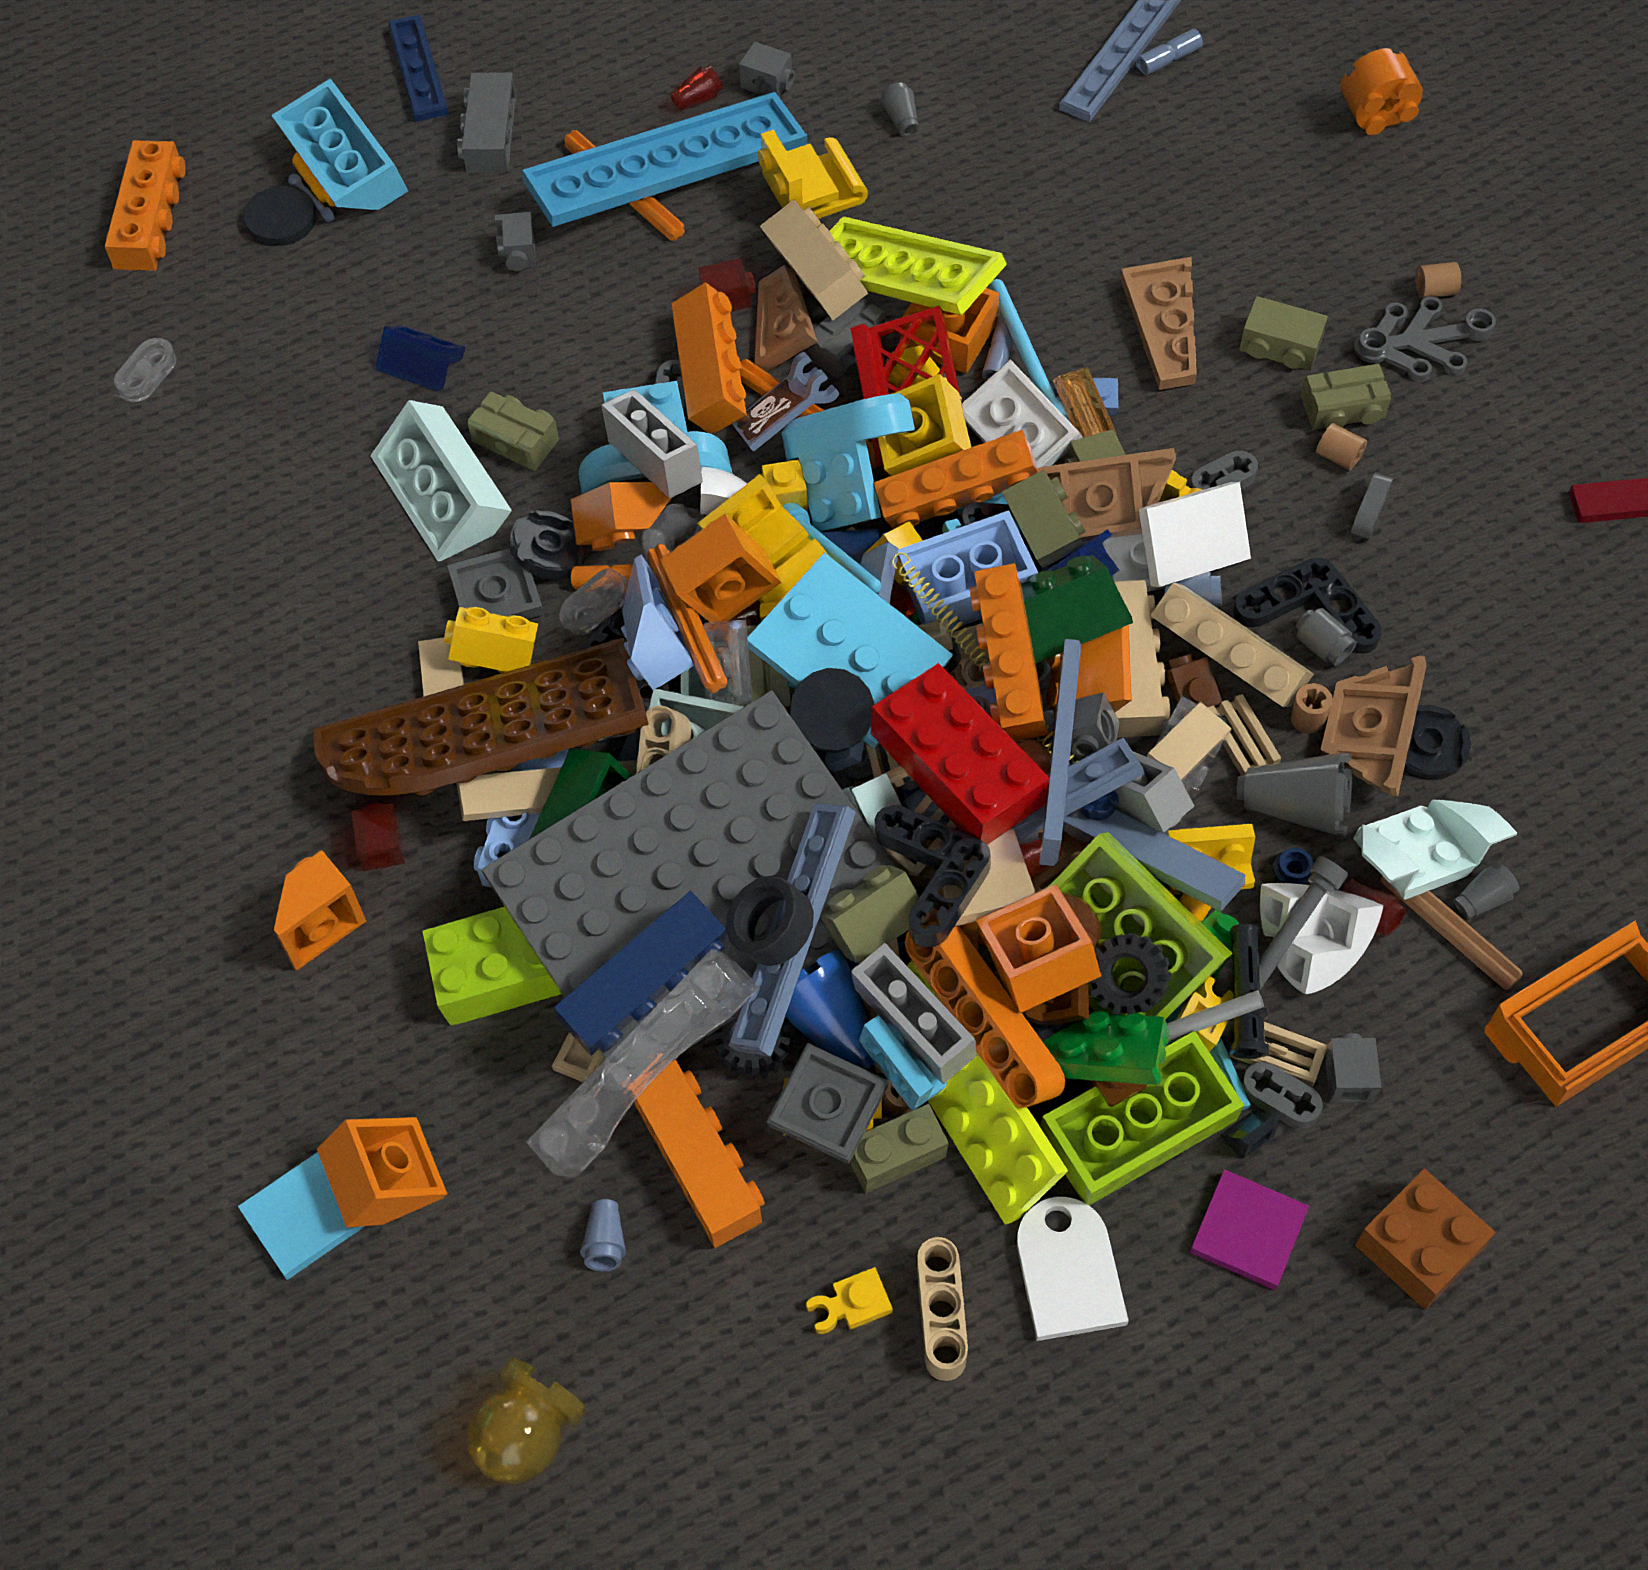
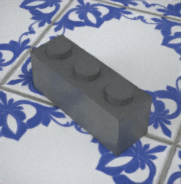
[457,73,516,172]

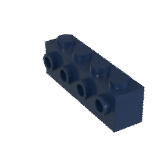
[554,890,727,1056]

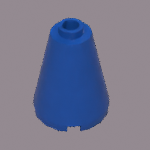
[785,949,876,1070]

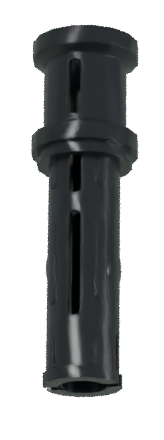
[1230,924,1270,1059]

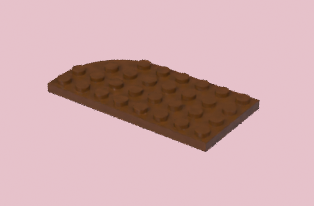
[313,638,649,795]

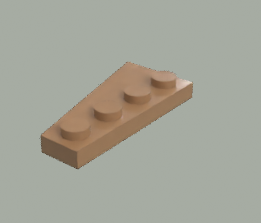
[1120,257,1197,390]

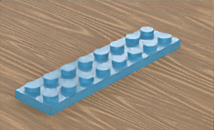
[522,92,807,227]

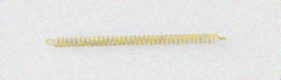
[892,552,1078,763]

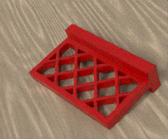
[850,306,966,477]

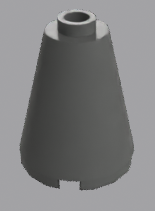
[1237,752,1352,836]

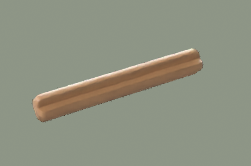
[1381,875,1523,990]

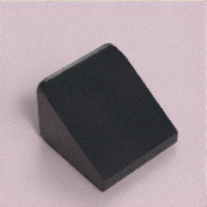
[1221,1111,1280,1159]

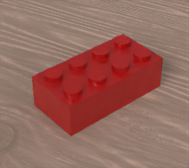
[870,663,1050,845]

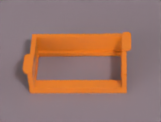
[1485,920,1648,1107]

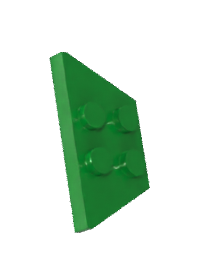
[1042,1011,1169,1085]

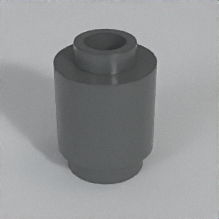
[1296,608,1357,666]

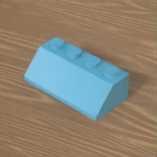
[272,78,408,210]

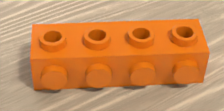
[105,140,186,271]
[671,282,747,434]
[874,430,1039,529]
[969,563,1048,741]
[629,1060,765,1248]

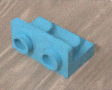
[859,1015,947,1111]

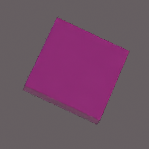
[1190,1169,1309,1290]

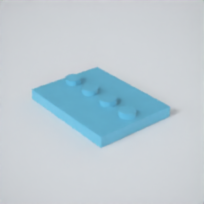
[745,552,953,749]

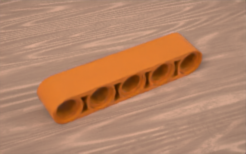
[905,921,1065,1107]

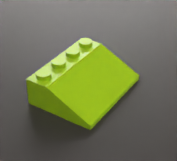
[1047,832,1233,1020]

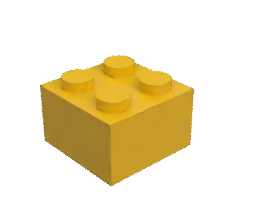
[878,374,971,476]

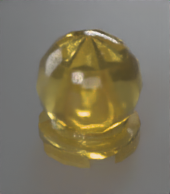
[467,1357,586,1484]

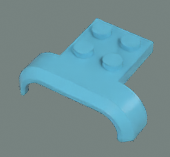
[579,381,732,494]
[781,393,915,532]

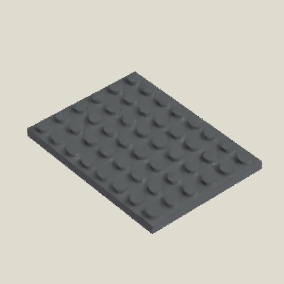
[482,690,896,1090]

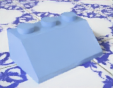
[898,511,1038,630]
[621,555,694,690]

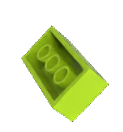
[423,907,561,1026]
[1040,1031,1245,1206]

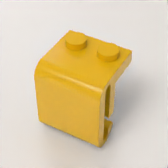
[757,129,868,219]
[698,474,829,604]

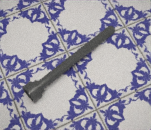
[1221,856,1348,1038]

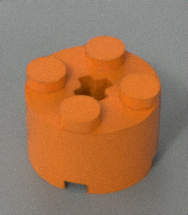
[1340,48,1423,135]

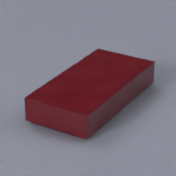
[1569,478,1648,523]

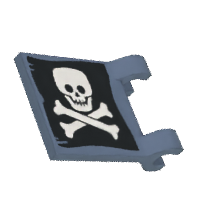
[732,352,840,452]

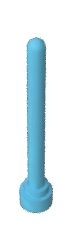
[990,279,1073,423]
[783,503,881,594]

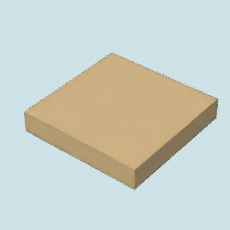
[930,829,1035,926]

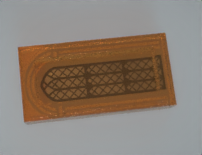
[1053,367,1118,438]

